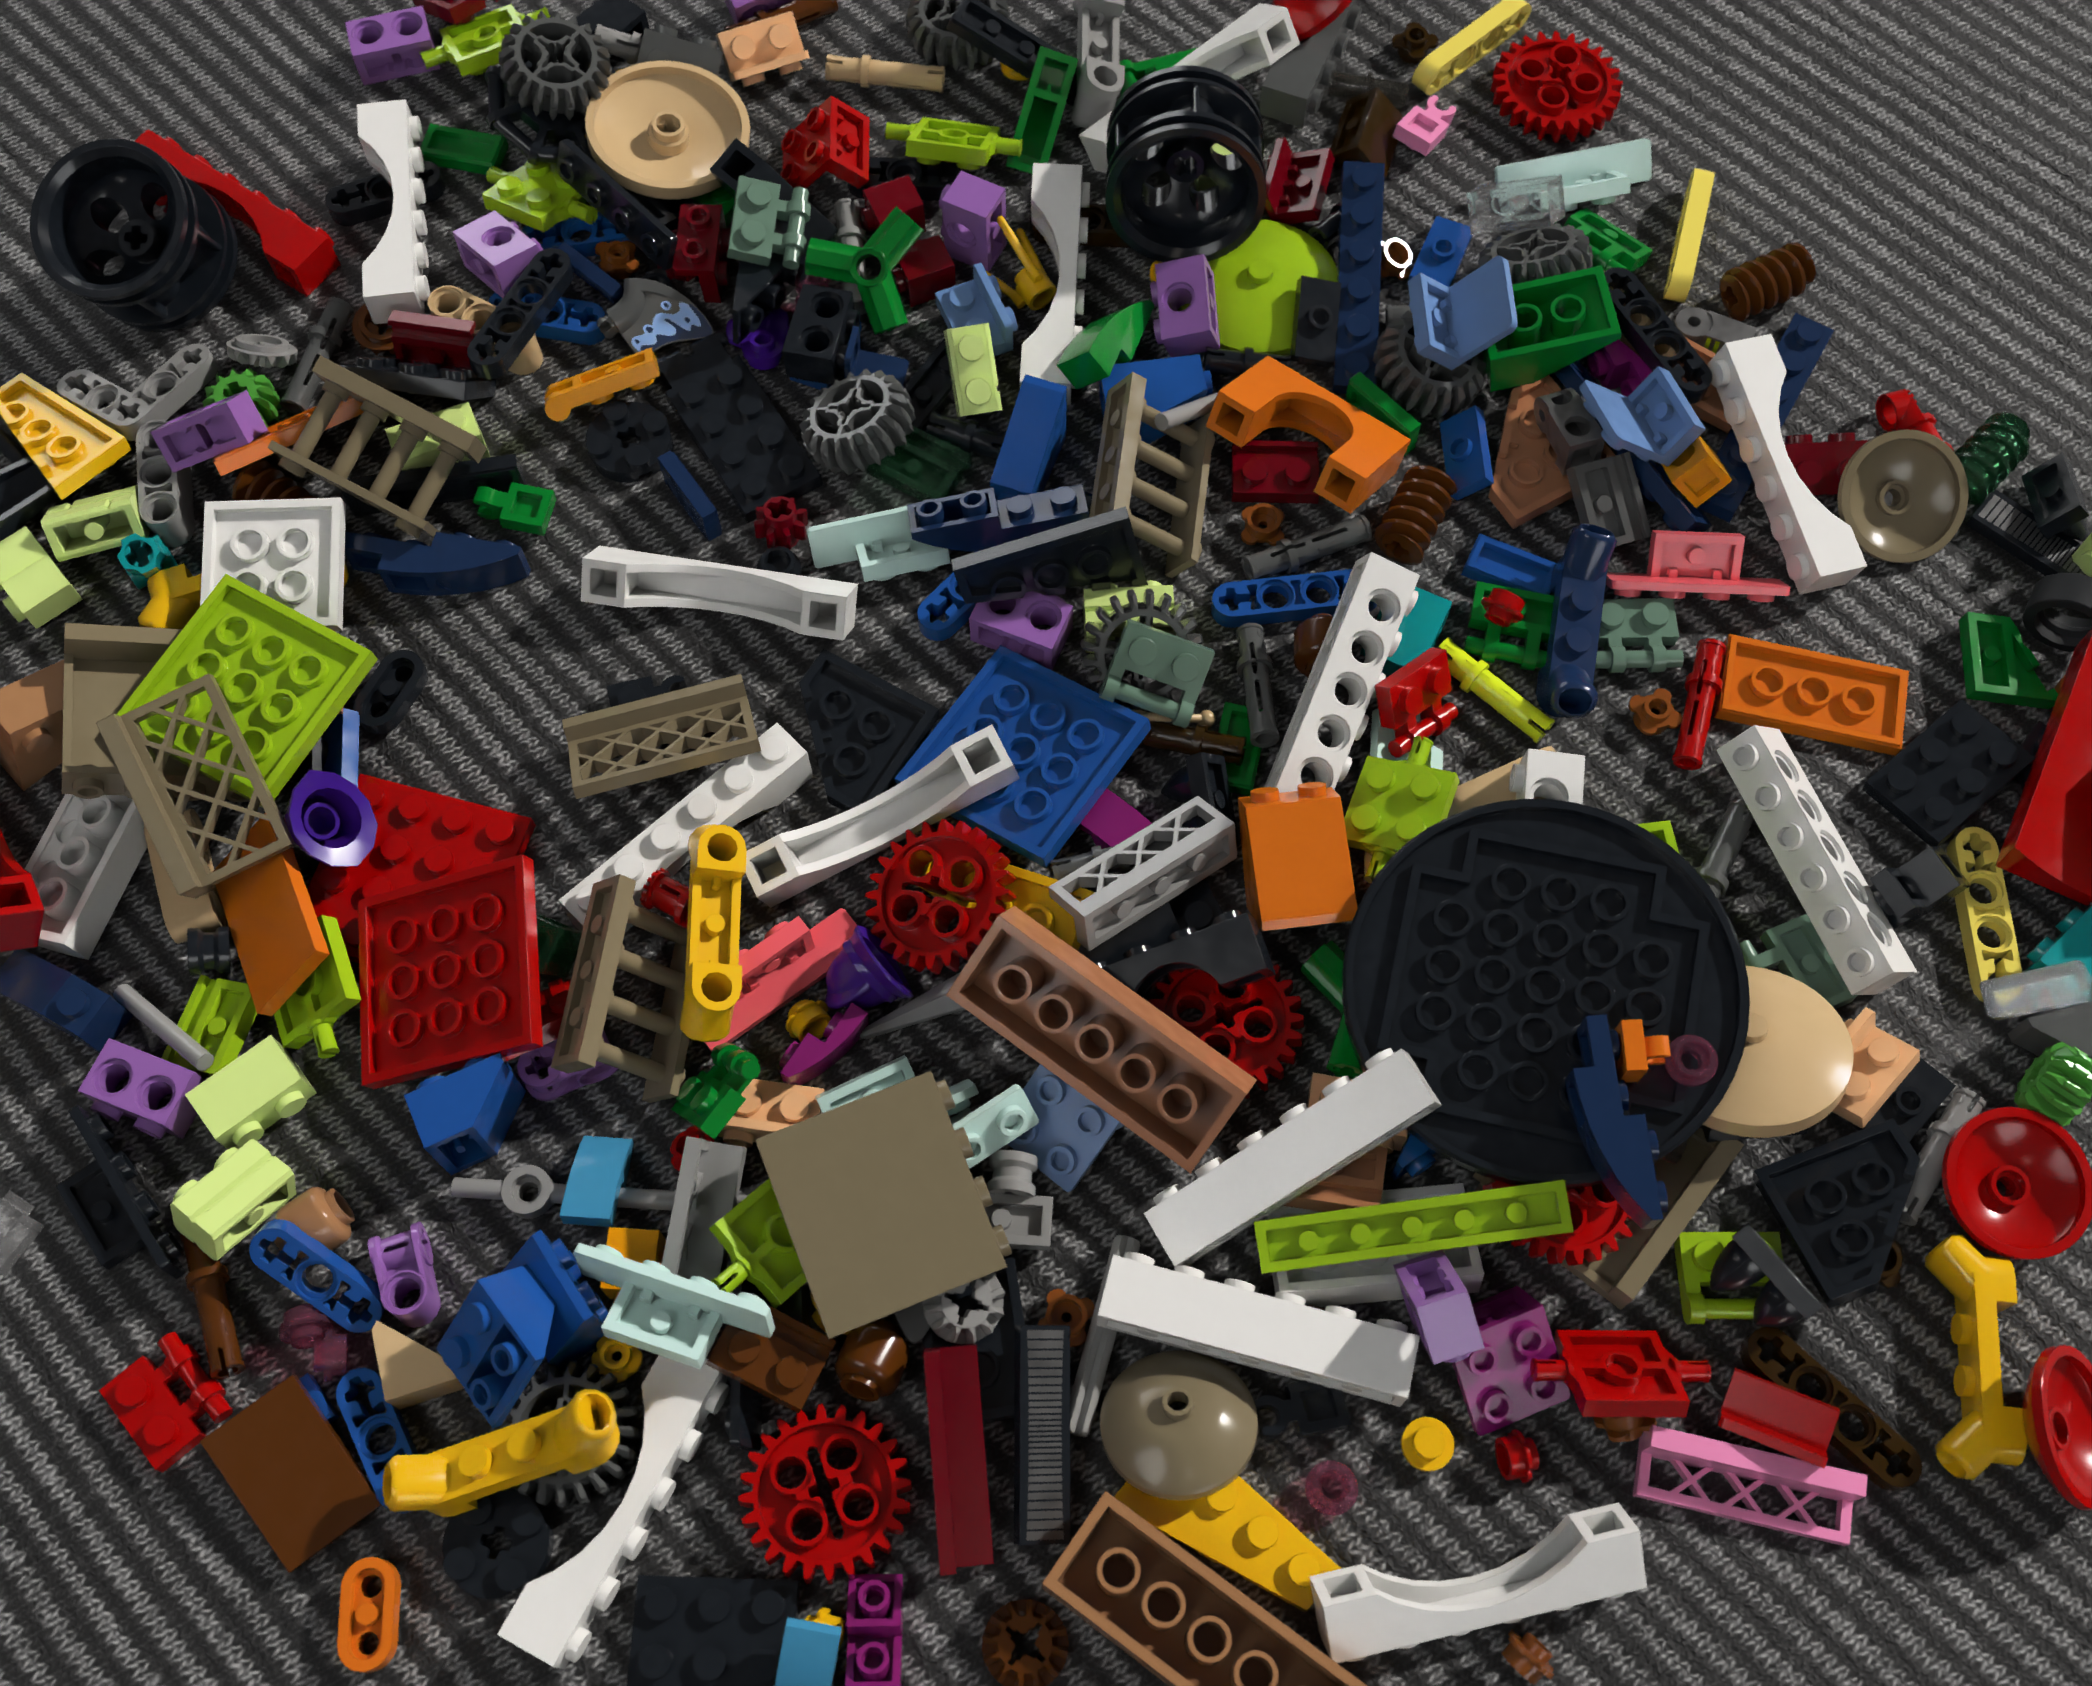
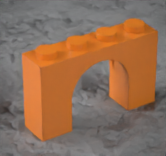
[1206,355,1411,514]

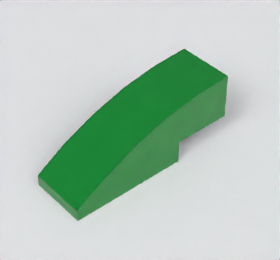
[1005,46,1079,175]
[1057,300,1155,390]

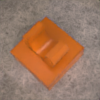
[1614,1019,1671,1083]

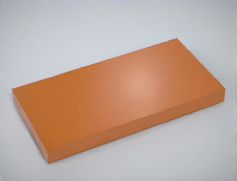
[213,396,363,476]
[1714,634,1909,756]
[213,813,330,1017]

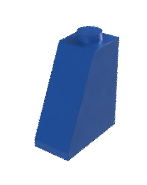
[1098,354,1213,444]
[990,374,1067,501]

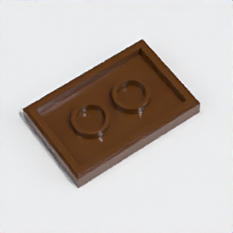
[200,1375,382,1573]

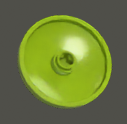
[1178,219,1337,355]

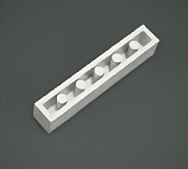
[1144,1048,1442,1267]
[1096,1252,1420,1407]

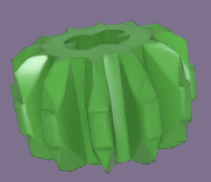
[202,367,281,427]
[2014,1042,2092,1126]

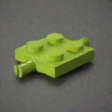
[420,4,550,77]
[885,117,1022,170]
[482,160,598,232]
[1344,736,1460,884]
[274,915,361,1059]
[709,1178,807,1308]

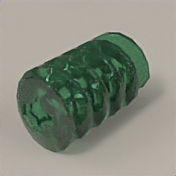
[1955,412,2030,505]

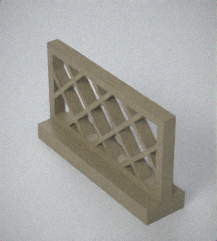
[96,674,296,898]
[562,674,761,799]

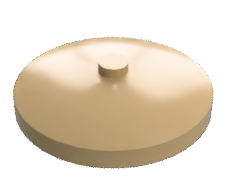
[585,61,750,199]
[1702,966,1854,1138]

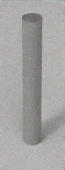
[1154,392,1218,431]
[113,984,214,1071]

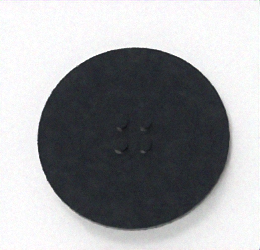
[1342,799,1750,1188]

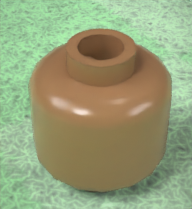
[274,1187,355,1259]

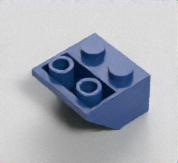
[404,1053,526,1175]
[502,1229,609,1371]
[436,1264,556,1429]

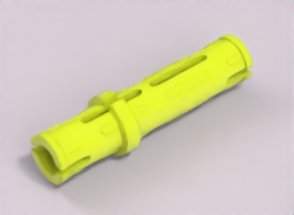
[1438,637,1555,744]

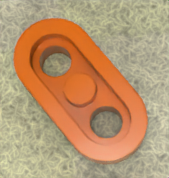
[337,1557,401,1673]

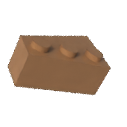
[0,659,64,791]

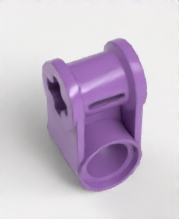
[517,1029,618,1101]
[368,1222,441,1328]

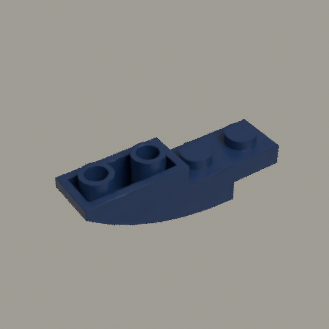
[907,483,1089,552]
[345,532,531,596]
[1565,1014,1668,1229]

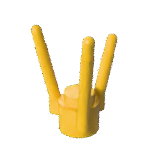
[986,216,1056,310]

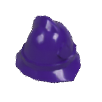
[284,770,378,867]
[825,925,914,1010]

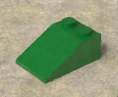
[1483,265,1622,392]

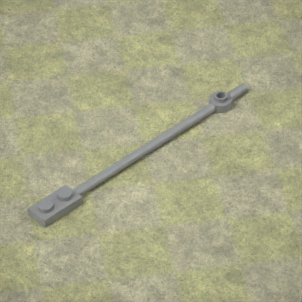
[451,1165,1053,1251]

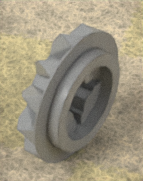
[226,334,298,368]
[922,1272,1005,1344]

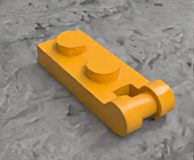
[545,347,660,421]

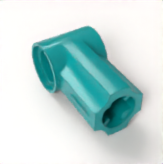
[117,533,178,590]

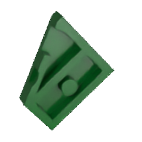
[1958,611,2058,709]

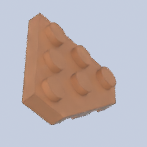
[1488,375,1616,529]

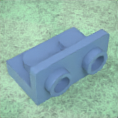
[935,262,1018,356]

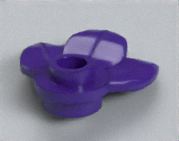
[726,307,790,370]

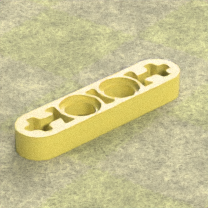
[1412,0,1531,96]
[1663,168,1715,303]
[1947,827,2024,1006]

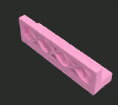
[1633,1425,1868,1546]

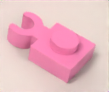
[1392,95,1456,156]

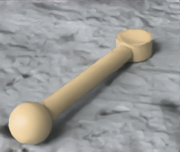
[1132,710,1216,727]

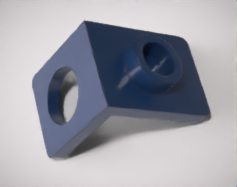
[844,326,909,387]

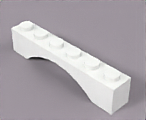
[1079,3,1300,173]
[357,99,430,324]
[1020,163,1090,405]
[1707,334,1867,595]
[581,546,858,641]
[559,723,813,933]
[745,724,1020,908]
[497,1355,730,1670]
[1309,1502,1647,1663]

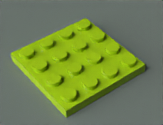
[116,574,378,808]

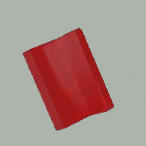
[1717,1368,1840,1468]

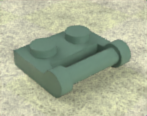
[1099,618,1215,729]

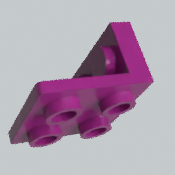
[1452,1286,1570,1436]

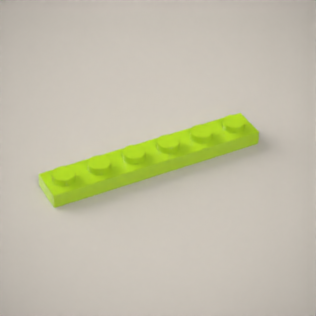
[1254,1180,1574,1274]

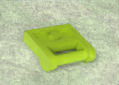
[1674,1232,1783,1324]

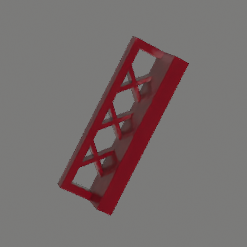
[923,1344,994,1576]

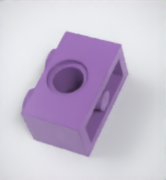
[939,171,1007,272]
[453,210,547,298]
[1150,254,1220,357]

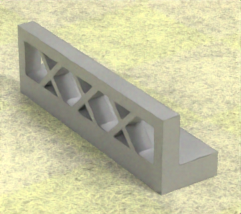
[1049,796,1237,951]
[662,1136,747,1289]

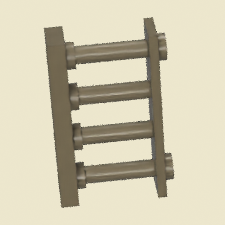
[268,355,487,539]
[1089,372,1215,578]
[551,874,690,1103]

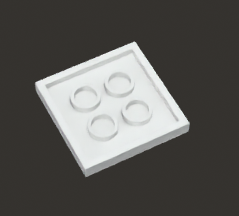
[200,497,346,631]

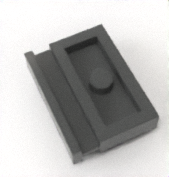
[1566,451,1652,547]

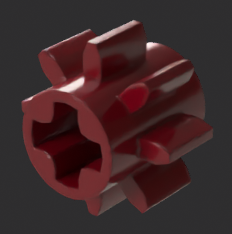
[754,496,808,550]

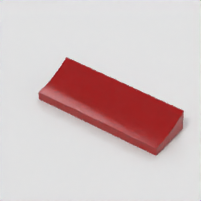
[1995,629,2092,906]

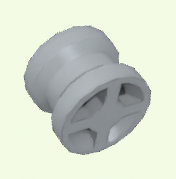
[987,1150,1038,1196]

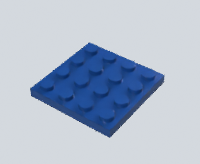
[895,645,1151,868]

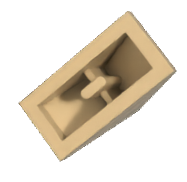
[371,1321,464,1409]

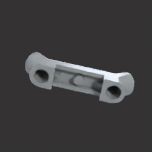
[1071,0,1125,129]

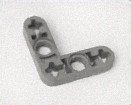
[57,343,219,441]

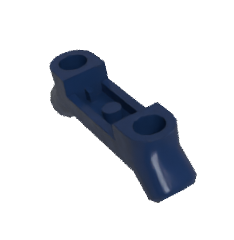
[1536,523,1617,719]

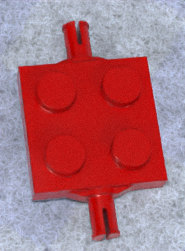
[1530,1330,1711,1418]

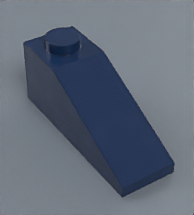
[0,949,133,1053]

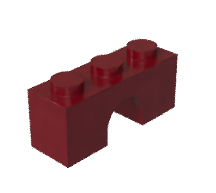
[860,175,956,307]

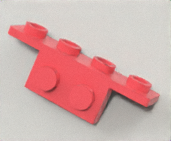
[1606,530,1790,602]
[704,908,857,1052]

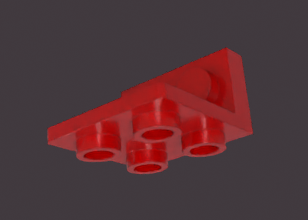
[780,95,870,189]

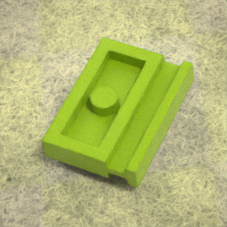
[161,975,257,1078]

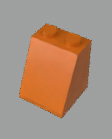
[1238,782,1358,931]

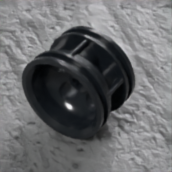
[1105,66,1267,262]
[30,138,238,333]

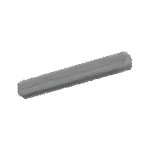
[1070,1235,1140,1437]

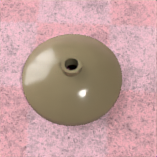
[1837,429,1969,563]
[1100,1350,1258,1500]

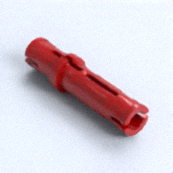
[1672,638,1727,770]

